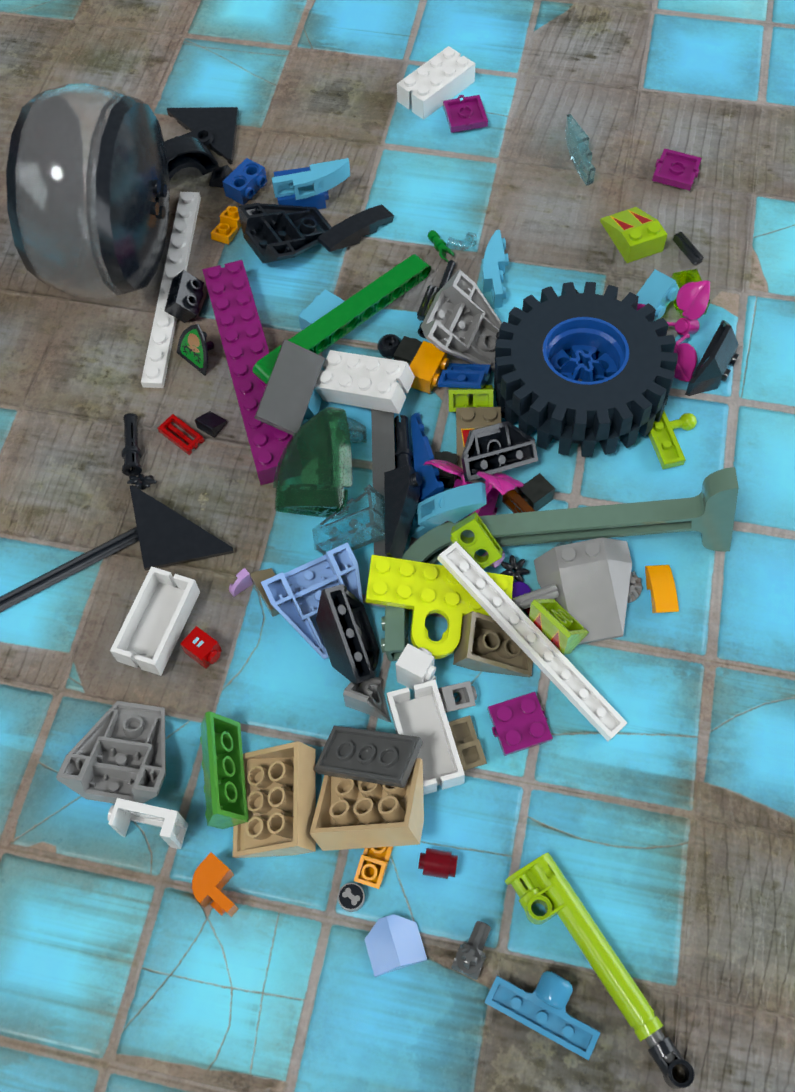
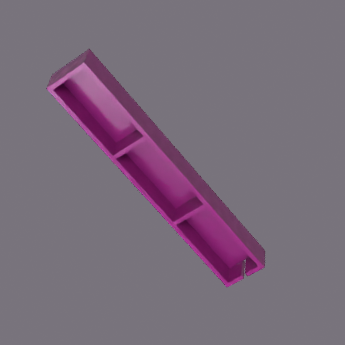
[202,260,303,485]

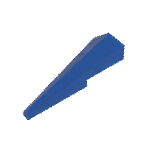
[411,412,444,503]

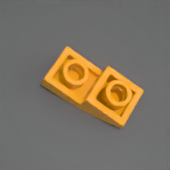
[211,206,241,245]
[645,565,679,613]
[354,846,393,889]

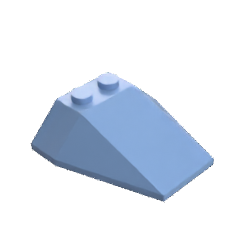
[261,542,363,659]

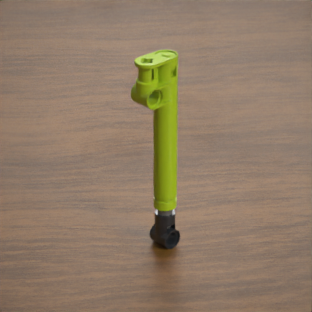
[504,852,695,1089]

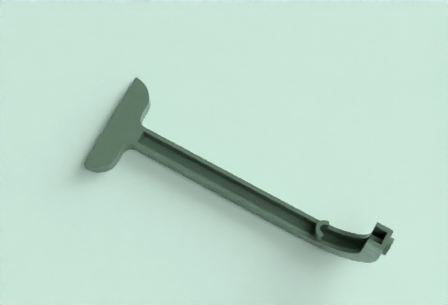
[381,467,739,661]

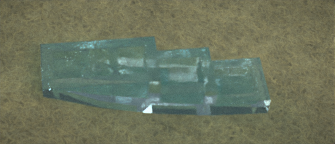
[565,114,596,186]

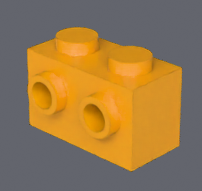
[410,341,449,394]

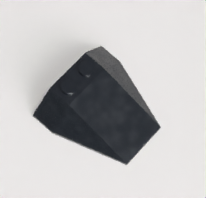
[238,203,332,263]

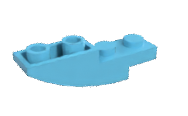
[272,158,350,200]
[482,230,509,308]
[410,482,487,539]

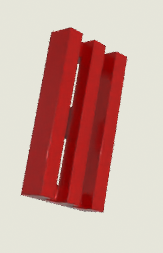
[158,414,205,455]

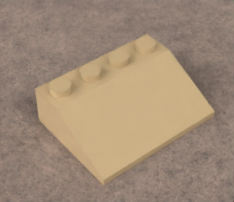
[232,741,316,858]
[310,758,424,851]

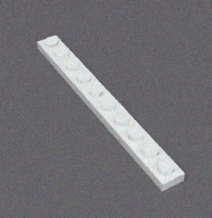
[437,541,627,741]

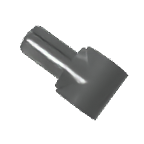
[451,921,491,980]

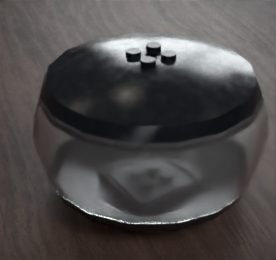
[6,83,170,299]

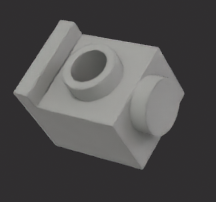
[438,681,477,713]

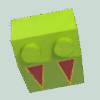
[600,207,668,263]
[529,599,589,655]

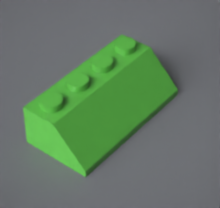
[200,711,248,829]

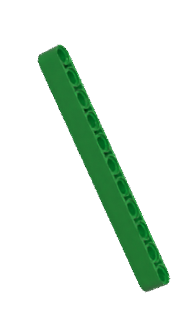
[252,254,431,385]

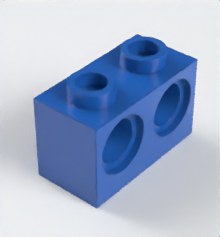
[222,158,267,205]

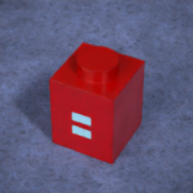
[180,626,222,669]

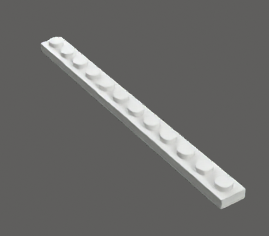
[141,192,201,388]

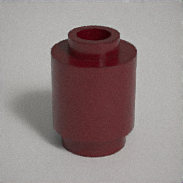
[418,848,458,879]

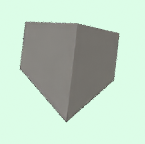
[343,677,391,723]

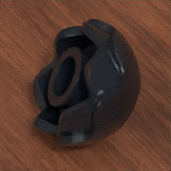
[377,334,402,358]

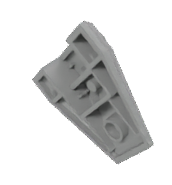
[421,270,502,372]
[534,537,632,645]
[56,701,166,804]

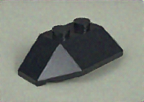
[685,320,739,396]
[461,421,538,481]
[316,584,380,685]

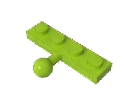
[648,411,697,469]

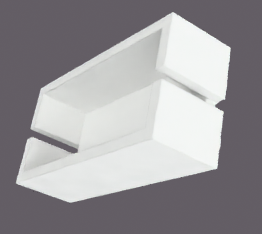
[397,46,475,120]
[314,350,415,414]
[110,566,200,676]
[387,680,465,795]

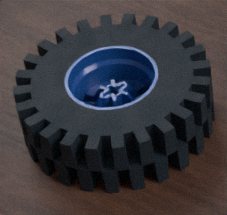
[494,282,678,457]

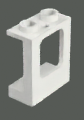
[108,798,188,850]

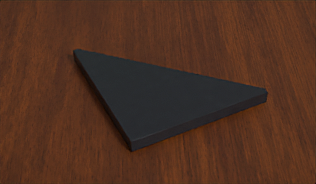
[167,107,239,164]
[130,485,234,571]

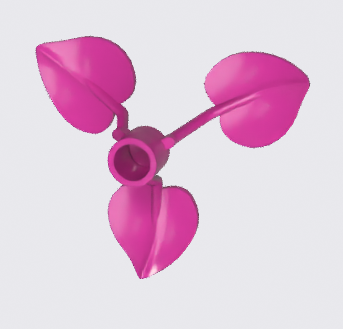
[637,280,710,382]
[424,460,524,516]

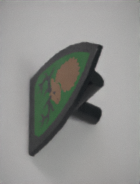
[177,324,214,376]

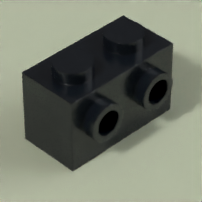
[164,270,204,323]

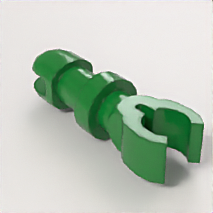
[427,230,454,262]

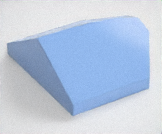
[364,914,427,977]

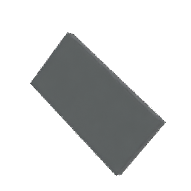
[254,339,325,436]
[314,726,423,788]

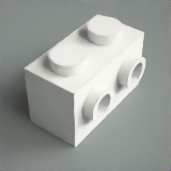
[395,644,436,691]

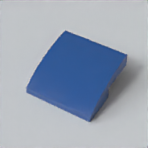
[438,363,492,389]

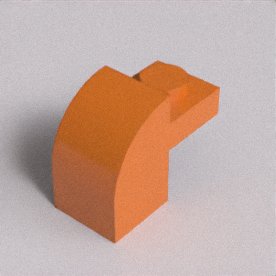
[192,852,239,917]

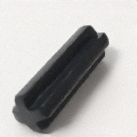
[673,231,703,265]
[417,285,438,321]

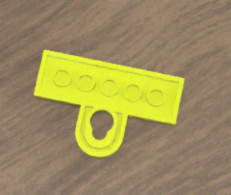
[365,555,513,659]

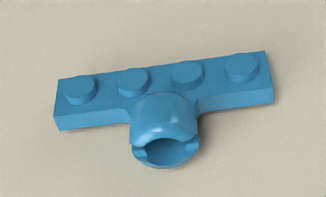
[484,971,600,1060]

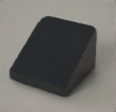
[209,165,233,188]
[195,411,227,438]

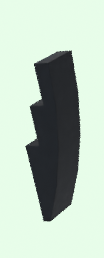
[317,204,394,252]

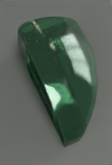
[273,407,353,518]

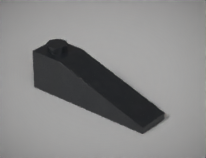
[384,465,422,559]

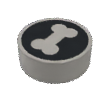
[338,883,365,912]

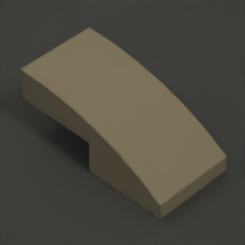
[449,715,487,771]

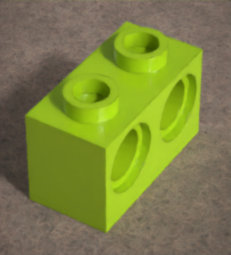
[448,385,493,412]
[450,512,503,569]

